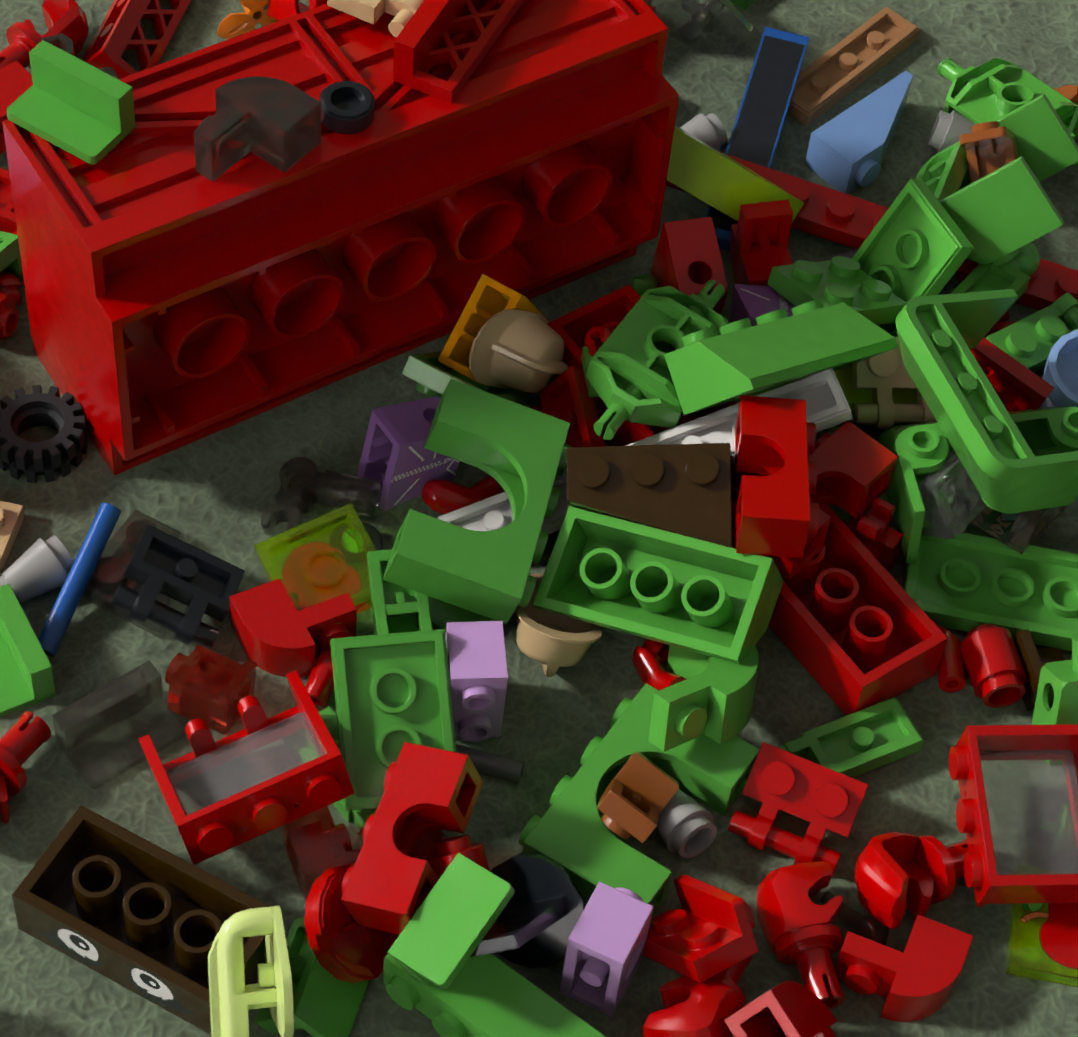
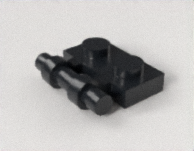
[111,524,245,650]

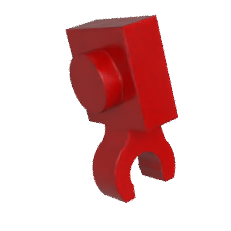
[847,496,903,572]

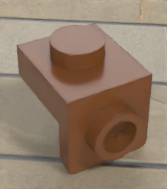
[959,121,1018,184]
[597,752,679,843]

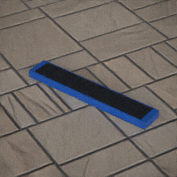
[705,27,809,252]

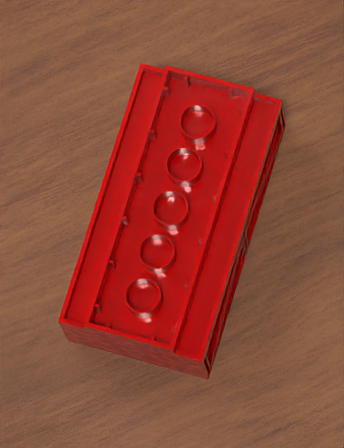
[3,0,679,475]

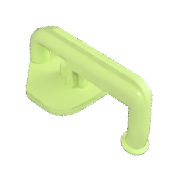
[208,906,294,1037]

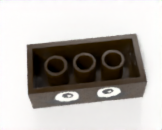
[12,805,271,1035]

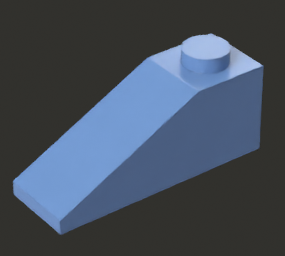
[805,71,913,194]

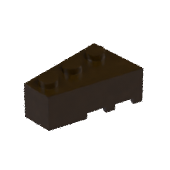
[567,443,734,548]

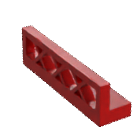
[82,0,191,79]
[393,0,525,103]

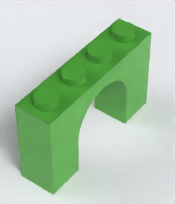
[383,379,572,624]
[518,683,760,918]

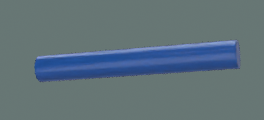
[38,503,121,657]

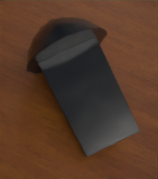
[470,852,584,968]

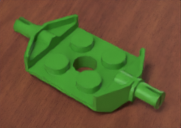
[937,57,1078,169]
[585,280,729,440]

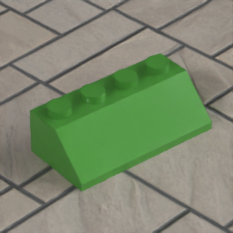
[664,299,898,415]
[533,506,784,664]

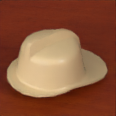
[469,309,569,393]
[515,573,602,677]

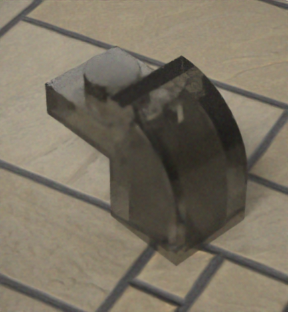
[194,77,321,182]

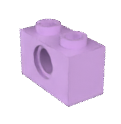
[445,621,508,742]
[560,881,654,1017]

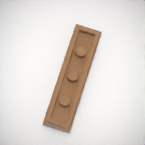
[787,7,921,127]

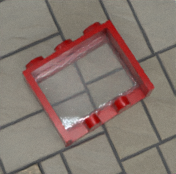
[138,670,355,865]
[949,724,1078,907]

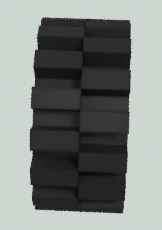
[0,385,88,483]

